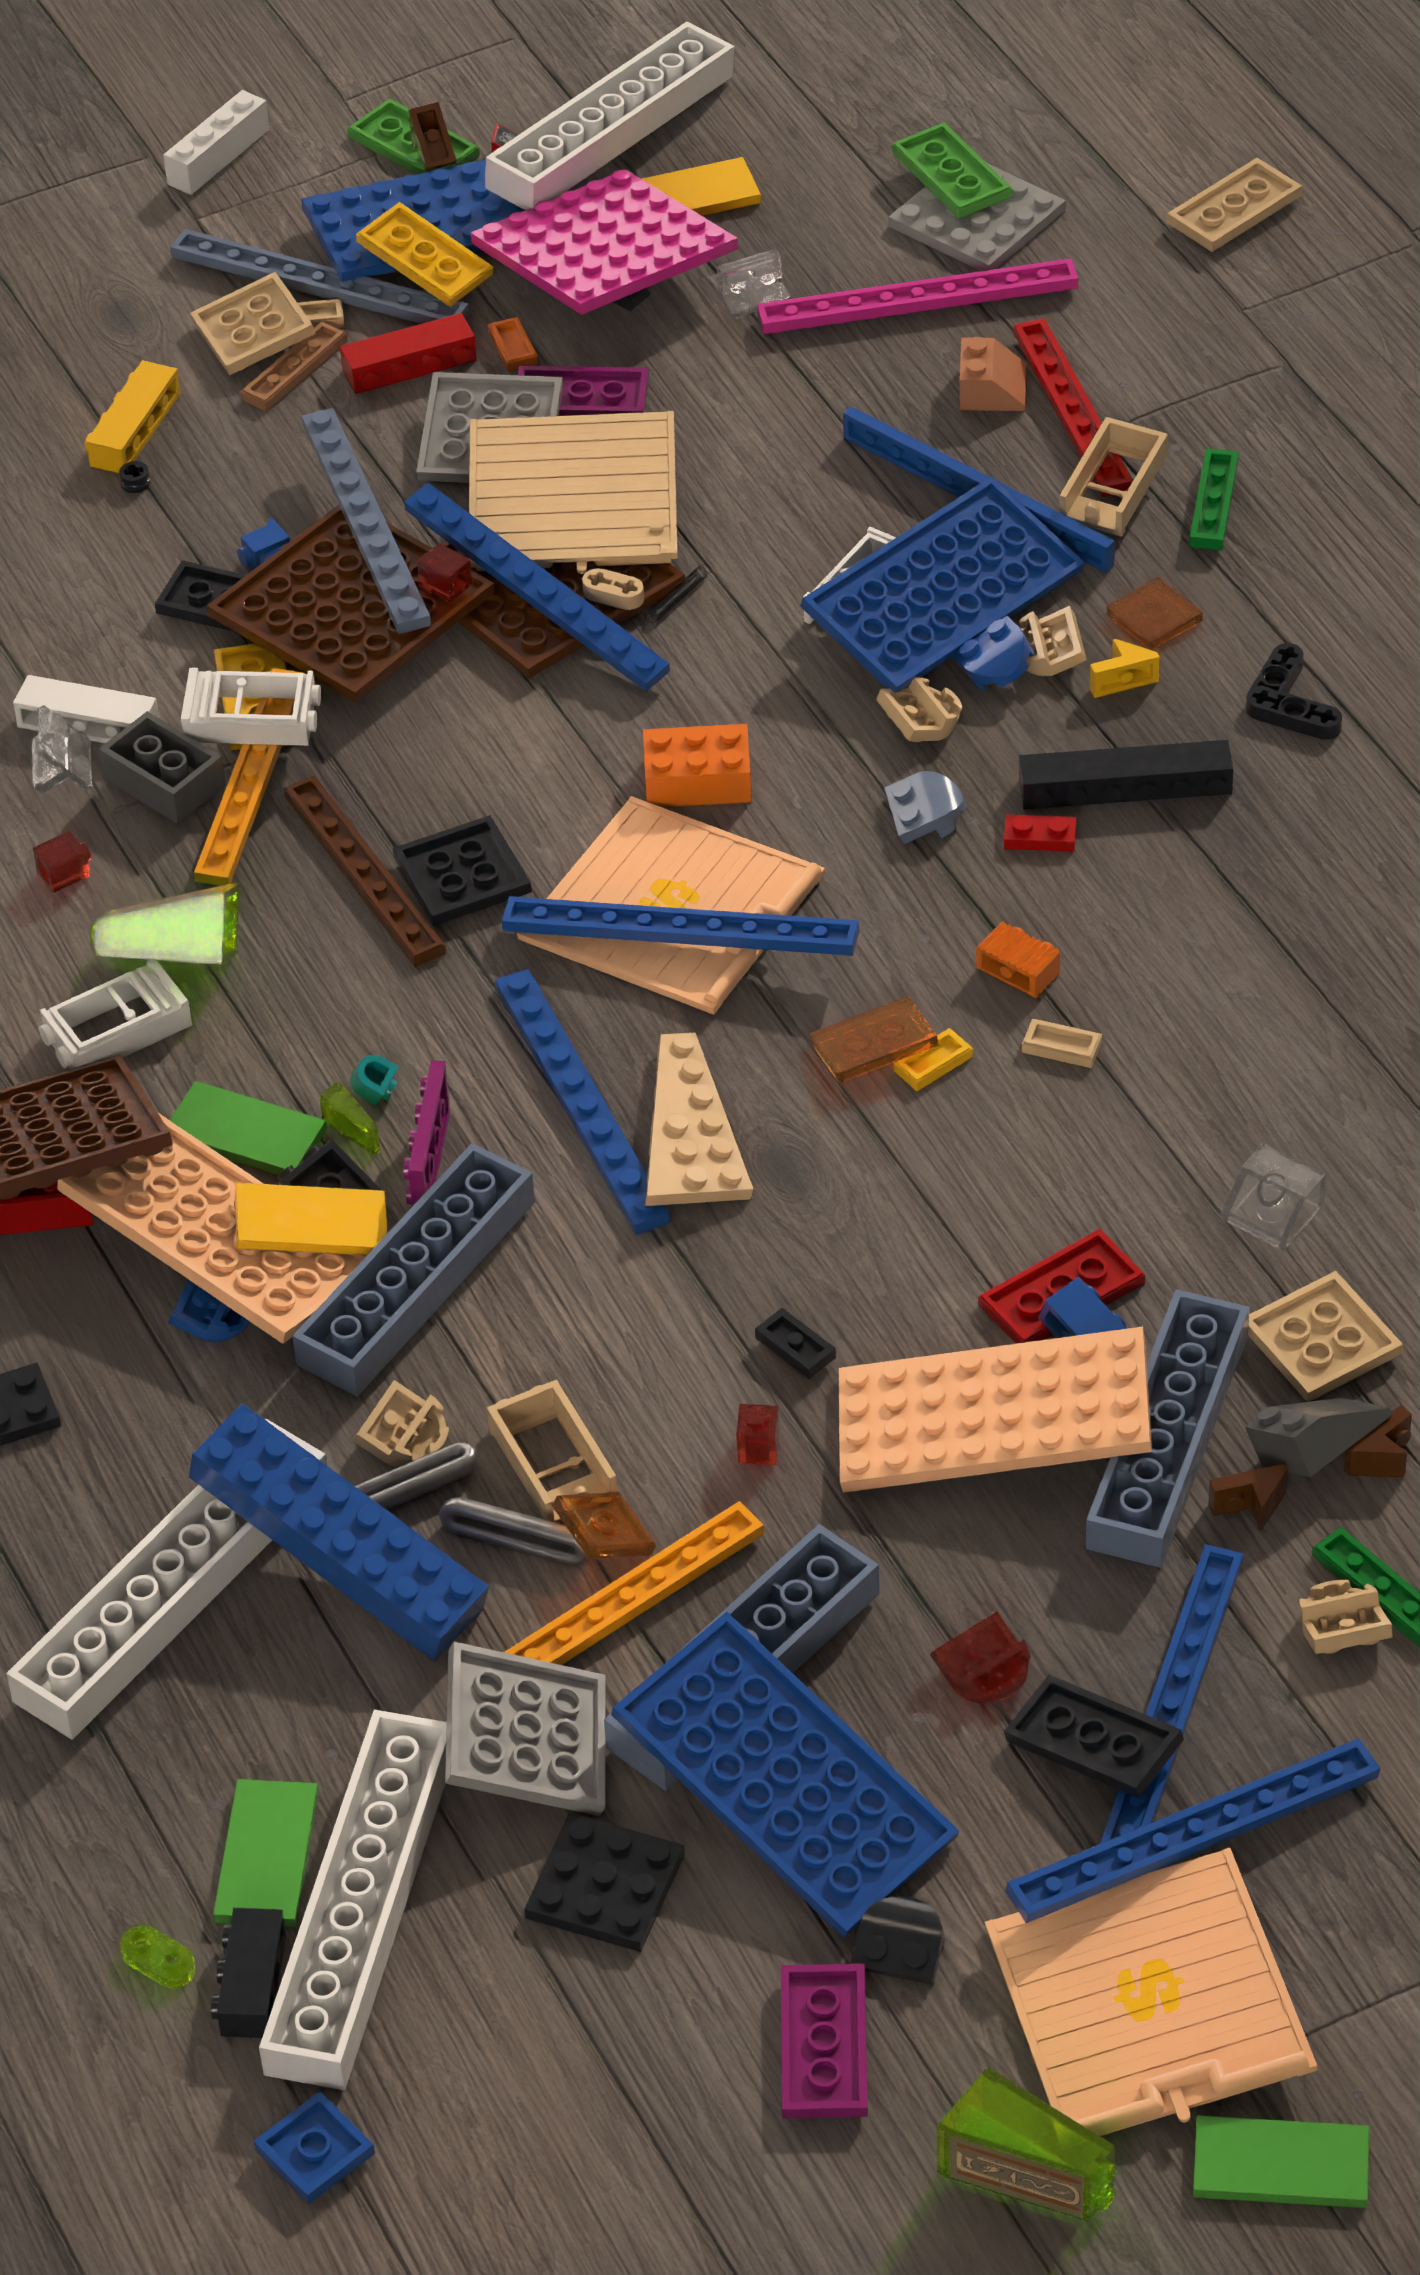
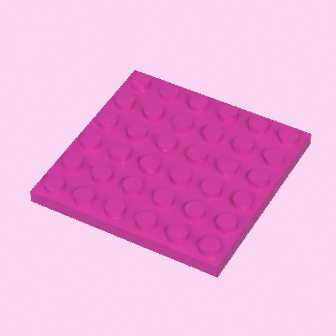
[471,169,738,315]

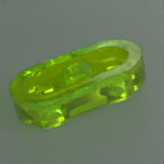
[120,1925,196,1988]

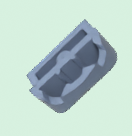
[884,771,966,844]

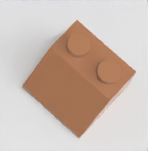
[959,337,1026,411]

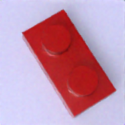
[1004,814,1076,852]

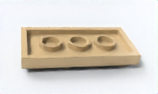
[1167,158,1302,252]

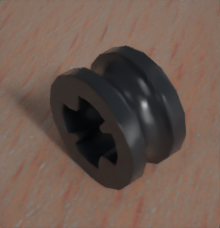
[119,461,150,493]

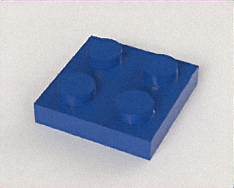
[254,2091,375,2204]

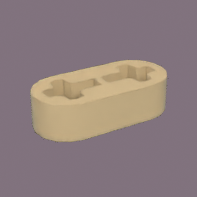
[582,568,644,610]

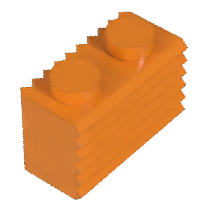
[976,921,1060,998]

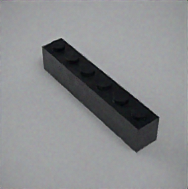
[1019,740,1234,809]

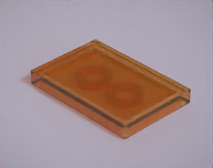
[809,996,939,1083]

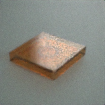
[1106,577,1203,650]
[552,1492,656,1559]

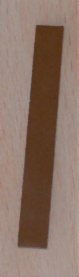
[283,775,446,967]

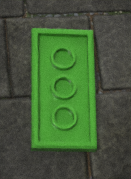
[347,99,480,174]
[891,122,1012,219]
[170,1081,327,1175]
[213,1779,319,1927]
[1193,2115,1369,2208]

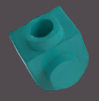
[350,1055,399,1105]

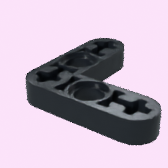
[1246,643,1342,740]

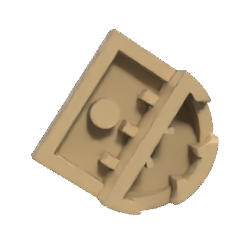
[1019,606,1087,676]
[876,677,962,742]
[353,1380,449,1467]
[1300,1580,1393,1654]

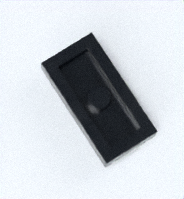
[755,1308,836,1379]

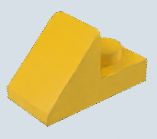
[1090,639,1160,698]

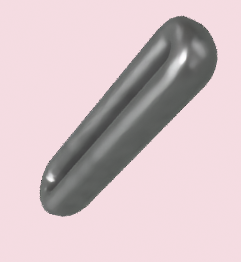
[355,1442,478,1510]
[439,1497,592,1565]

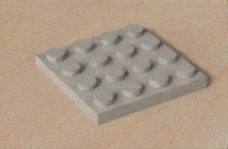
[888,163,1066,271]
[416,372,563,483]
[445,1642,605,1816]

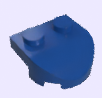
[953,616,1035,691]
[168,1279,251,1342]

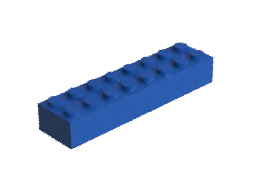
[189,1403,489,1662]

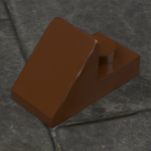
[408,102,457,172]
[1344,1405,1412,1477]
[1209,1463,1287,1530]

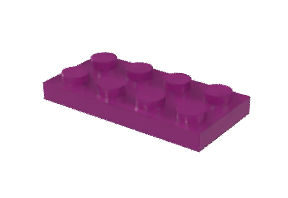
[518,366,649,416]
[403,1060,451,1207]
[781,1964,868,2119]

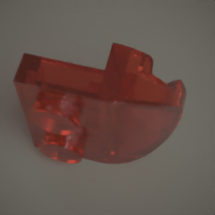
[930,1611,1031,1703]

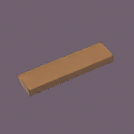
[240,321,348,412]

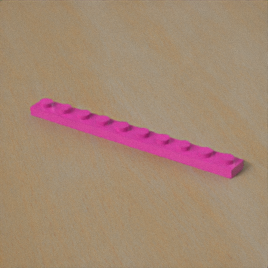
[757,258,1078,334]

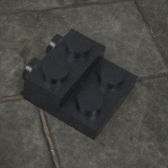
[276,1139,382,1191]

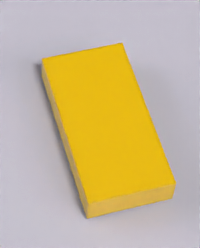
[893,1028,973,1091]

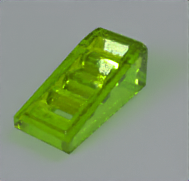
[320,1082,380,1155]

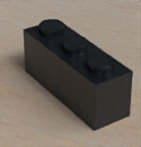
[211,1907,286,2038]

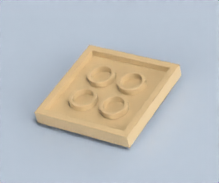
[190,272,316,376]
[1248,1271,1403,1402]

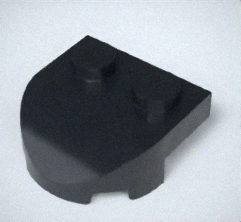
[851,1897,945,1985]

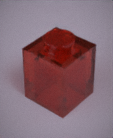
[417,543,472,603]
[33,831,92,893]
[736,1404,779,1465]

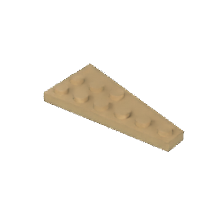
[645,1032,753,1206]

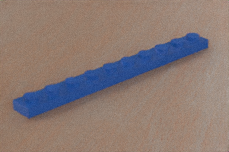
[843,406,1115,573]
[404,483,670,692]
[501,896,860,956]
[495,969,670,1235]
[1100,1544,1243,1844]
[1005,1738,1380,1923]

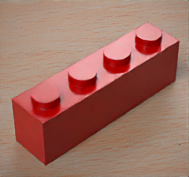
[340,313,477,394]
[0,1180,93,1235]

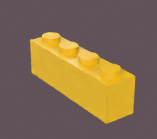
[85,360,181,473]

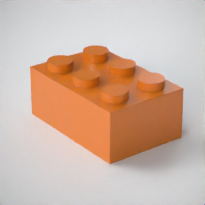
[643,724,752,807]

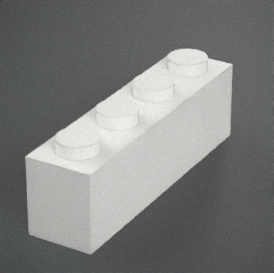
[163,90,270,195]
[13,675,159,743]

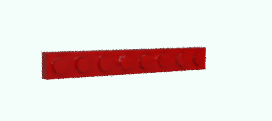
[1014,318,1133,498]

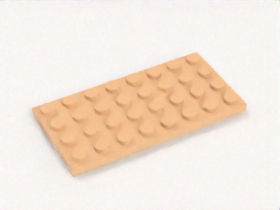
[57,1113,367,1344]
[839,1327,1152,1493]

